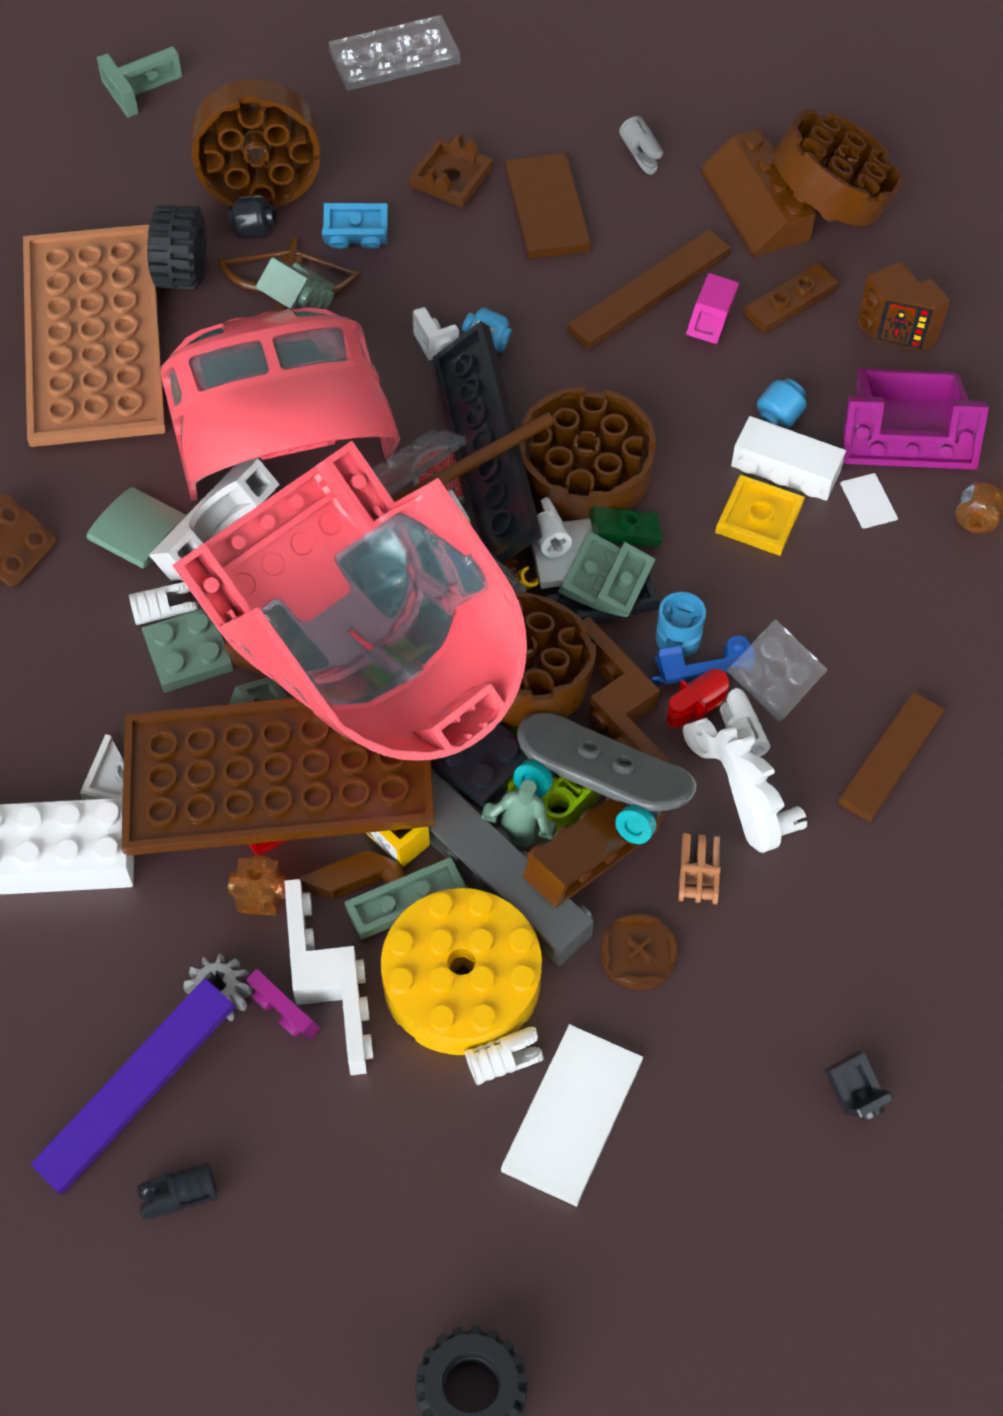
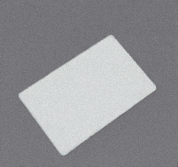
[840,473,898,529]

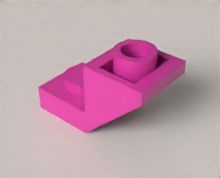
[686,273,739,345]

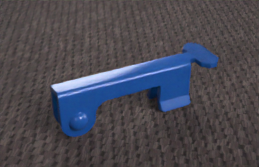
[649,635,755,688]

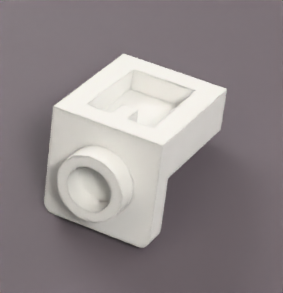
[413,307,459,360]

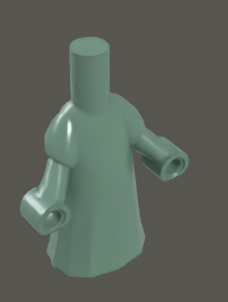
[481,780,557,847]

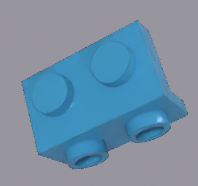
[322,203,388,249]

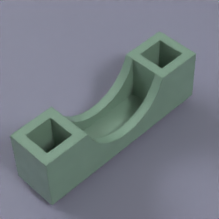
[255,257,335,309]

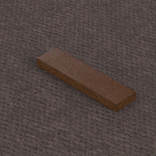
[838,691,945,823]

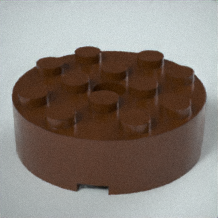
[191,79,321,208]
[774,109,903,226]
[519,387,656,521]
[451,592,596,727]

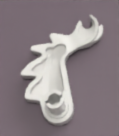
[683,718,807,853]

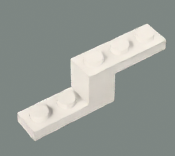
[284,879,373,1075]

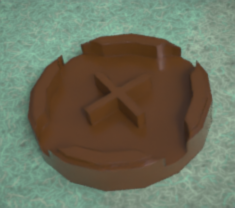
[599,913,679,991]

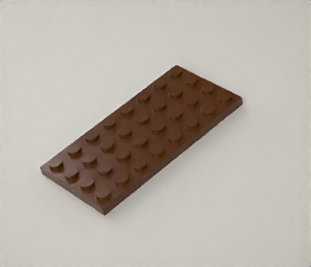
[121,688,435,856]

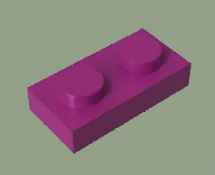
[246,969,321,1041]

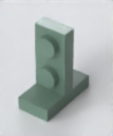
[97,46,182,118]

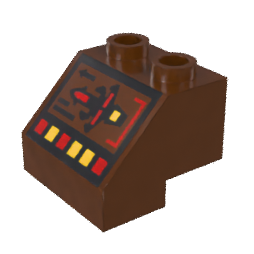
[857,261,950,352]

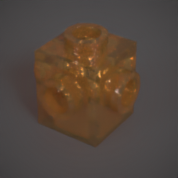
[228,855,286,916]

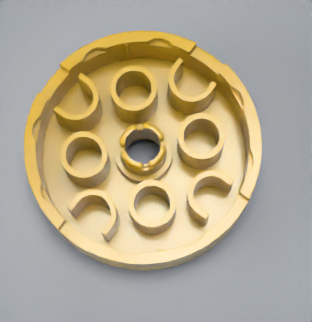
[381,888,542,1055]

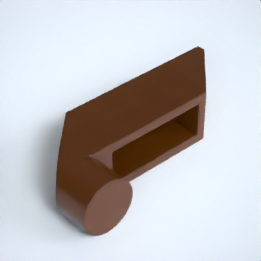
[299,850,407,901]

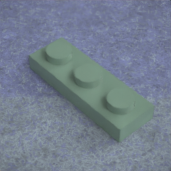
[344,857,466,941]

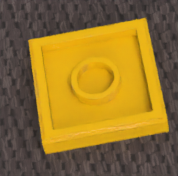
[715,474,805,556]

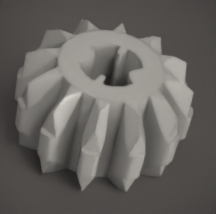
[183,954,252,1021]

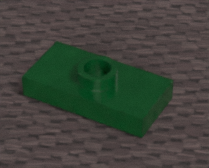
[589,506,664,548]

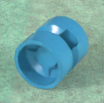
[655,592,706,657]

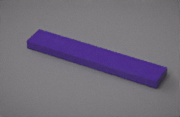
[30,978,236,1195]

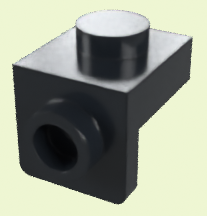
[824,1051,894,1120]

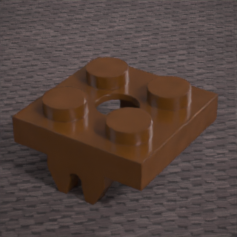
[409,133,493,208]

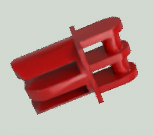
[666,669,729,729]

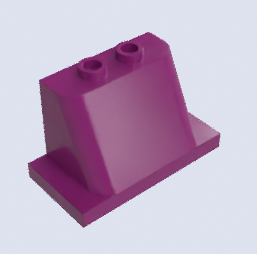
[841,368,989,470]

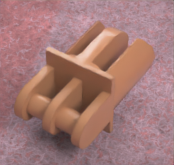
[678,833,721,905]

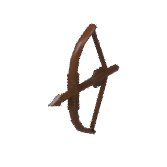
[218,237,361,311]

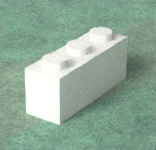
[731,416,846,501]

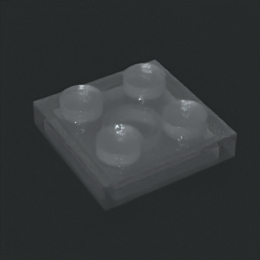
[726,619,828,721]

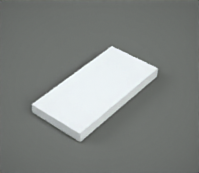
[501,1024,643,1207]

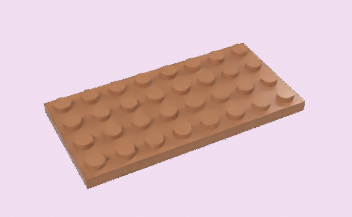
[23,224,166,447]

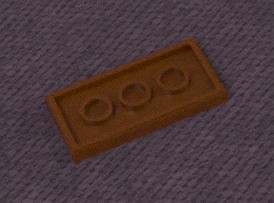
[505,152,591,259]

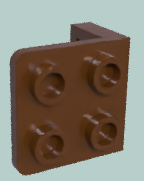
[0,492,56,587]

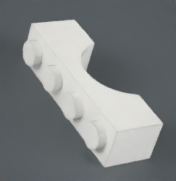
[149,458,280,581]

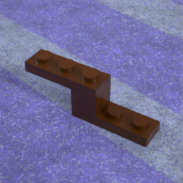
[583,617,674,765]

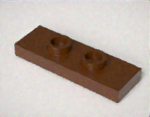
[744,263,839,334]

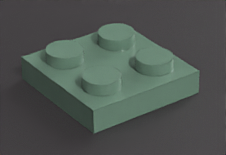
[141,609,233,693]

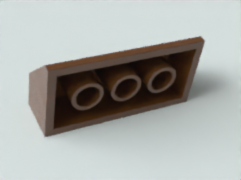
[701,128,816,258]

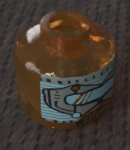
[955,482,1003,534]

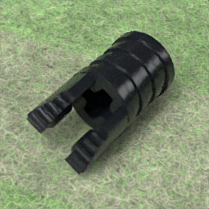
[137,1163,218,1220]

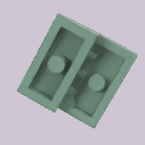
[87,487,187,569]
[558,531,656,618]

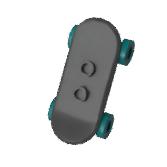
[513,712,697,844]

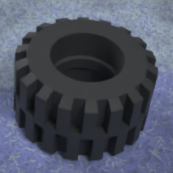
[147,204,207,290]
[415,1325,527,1416]

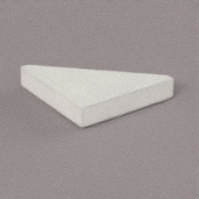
[80,734,124,800]

